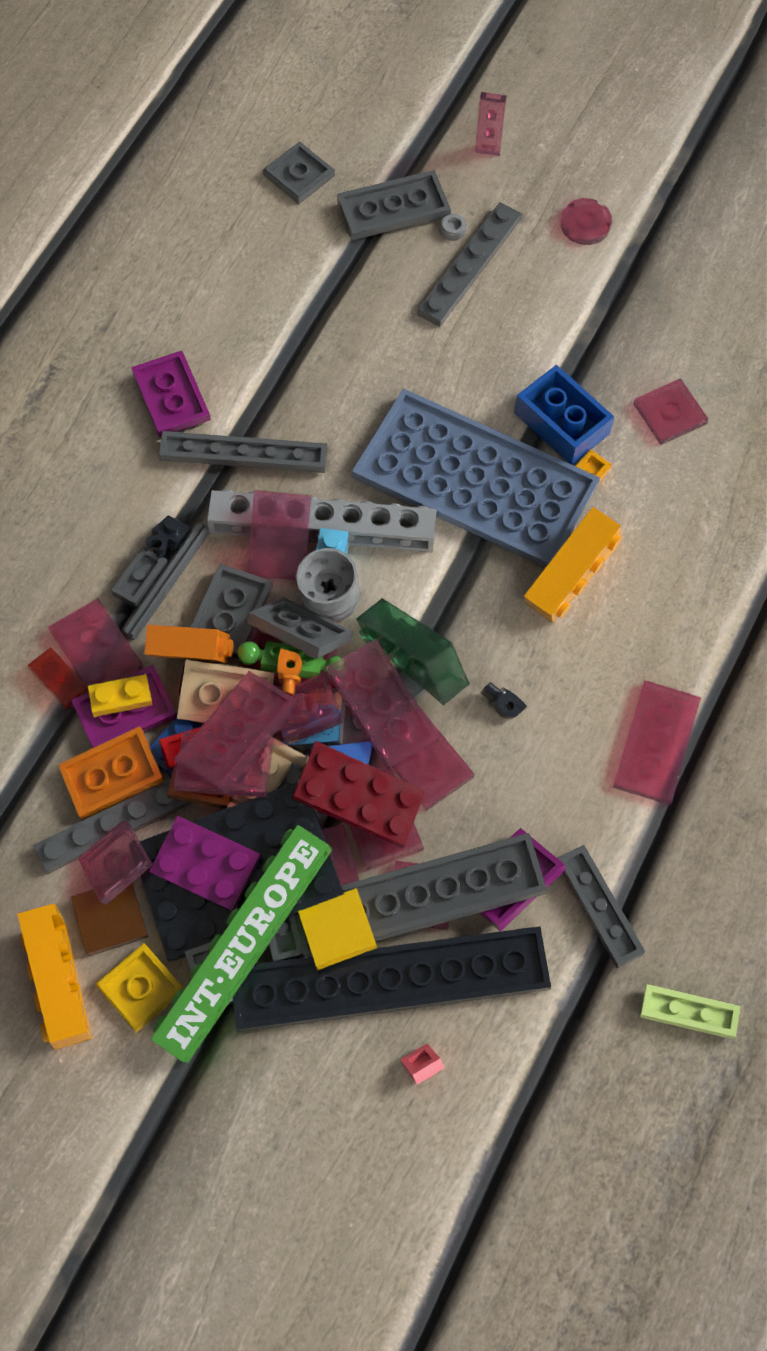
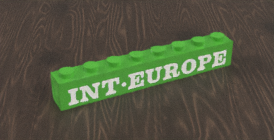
[151,825,332,1063]

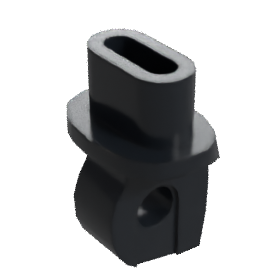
[480,682,527,719]

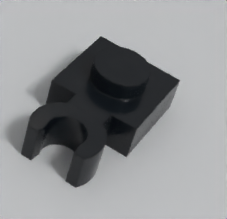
[144,515,191,558]

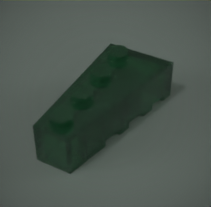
[356,598,470,706]

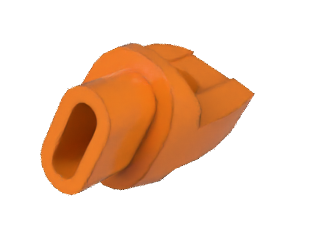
[277,649,302,697]

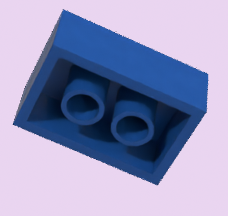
[514,364,615,465]

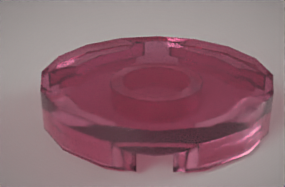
[560,198,612,245]

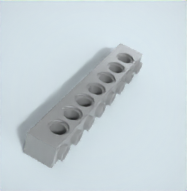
[207,489,437,552]

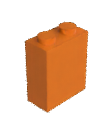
[144,624,234,664]

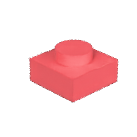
[400,1043,444,1084]

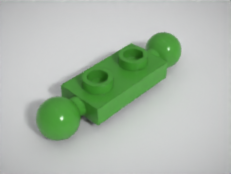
[237,641,348,680]

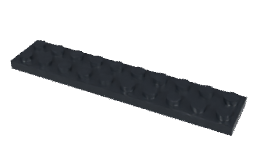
[233,926,551,1032]

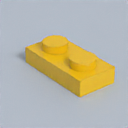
[88,674,153,717]

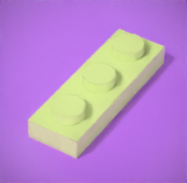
[640,984,741,1039]

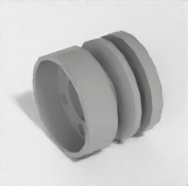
[296,548,361,622]

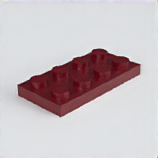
[291,741,425,848]

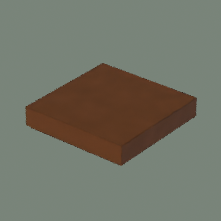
[71,878,148,957]

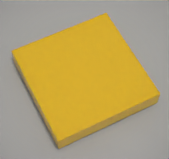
[298,888,378,970]
[95,943,184,1033]

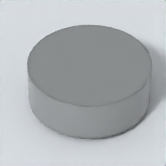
[440,214,467,241]

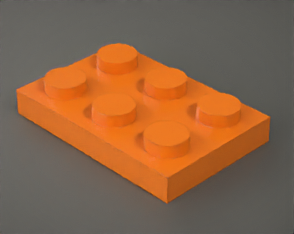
[58,726,165,820]

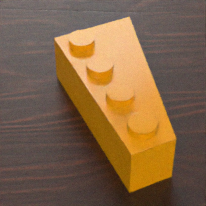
[524,506,622,623]
[17,903,92,1050]

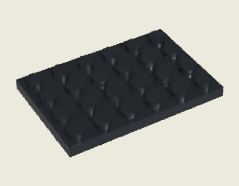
[130,782,344,962]

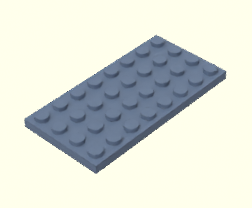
[352,388,600,567]

